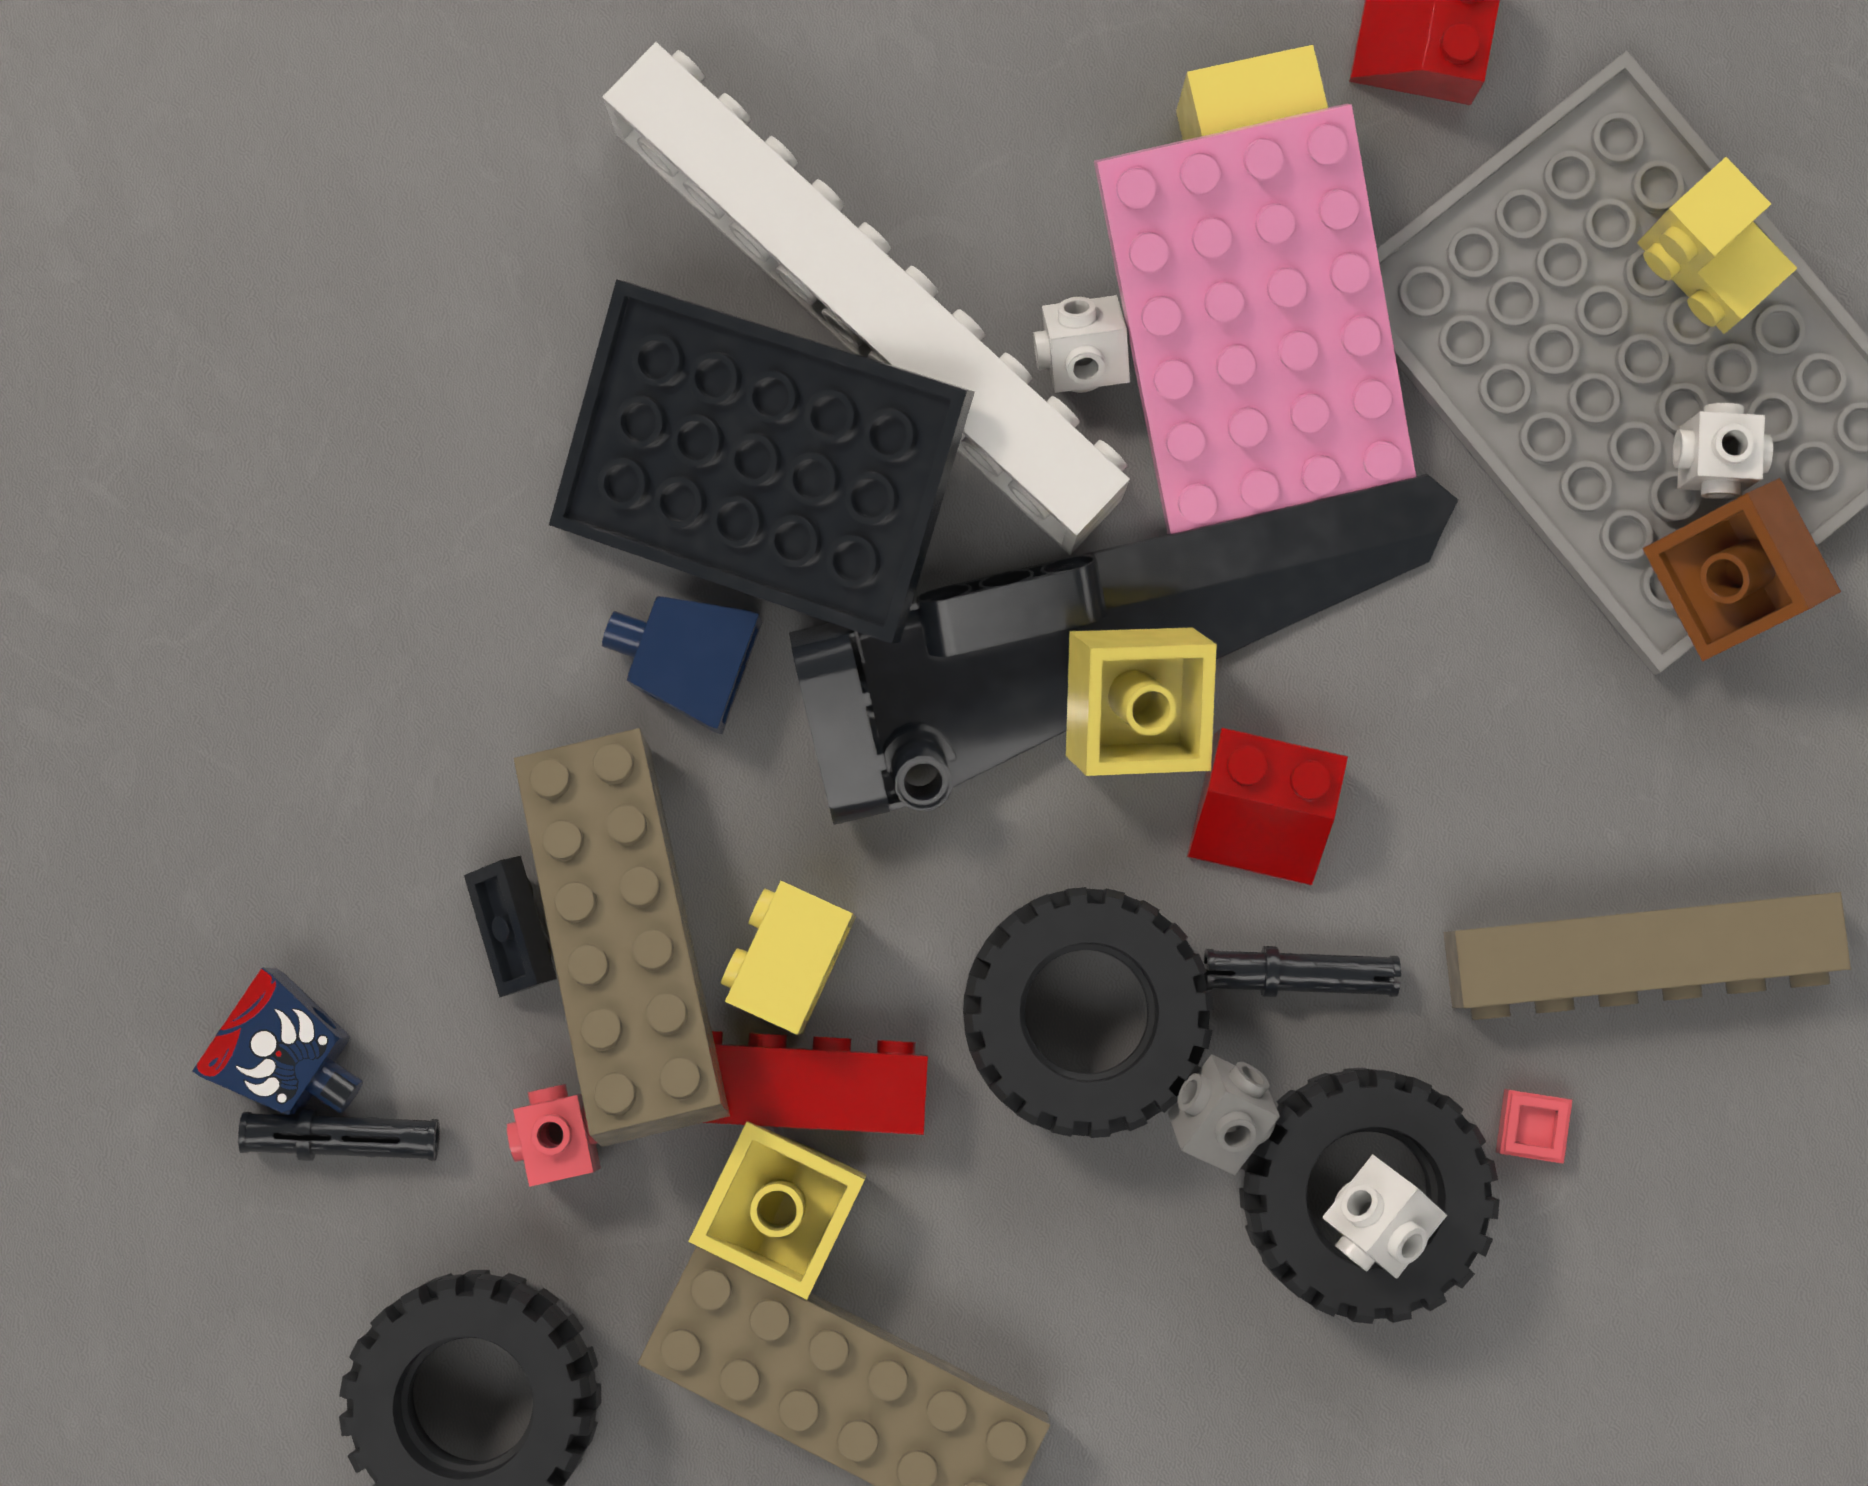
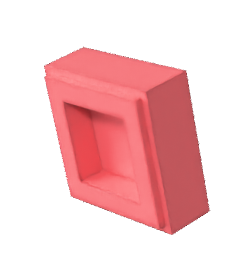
[1496,1089,1572,1164]

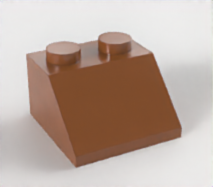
[1642,478,1841,662]

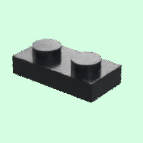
[464,856,557,998]

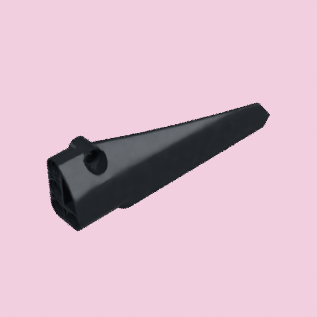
[789,474,1458,825]

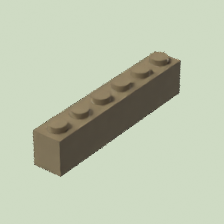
[1443,892,1851,1020]

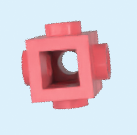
[507,1084,601,1187]

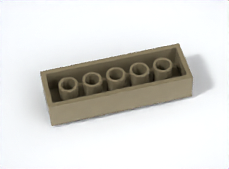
[513,728,730,1147]
[637,1246,1050,1486]

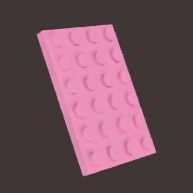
[1094,104,1416,534]

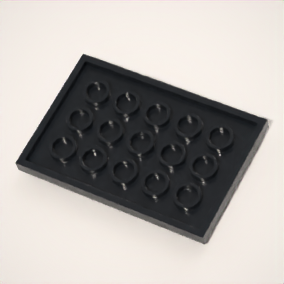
[549,279,975,644]

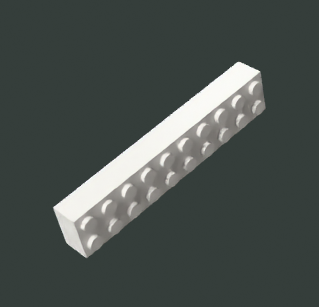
[602,42,1130,555]

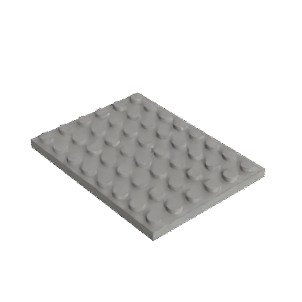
[1377,50,1868,675]

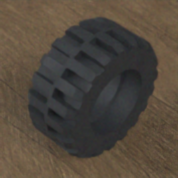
[963,887,1214,1138]
[1239,1068,1500,1324]
[339,1270,601,1486]

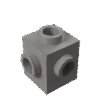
[1168,1054,1280,1175]

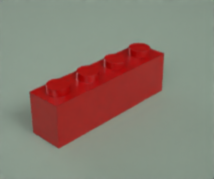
[703,1031,928,1135]

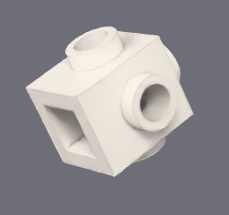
[1033,295,1130,393]
[1672,403,1773,499]
[1322,1154,1447,1279]

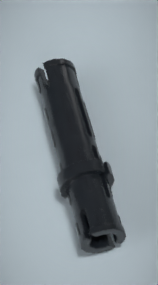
[1203,946,1401,997]
[238,1109,440,1161]

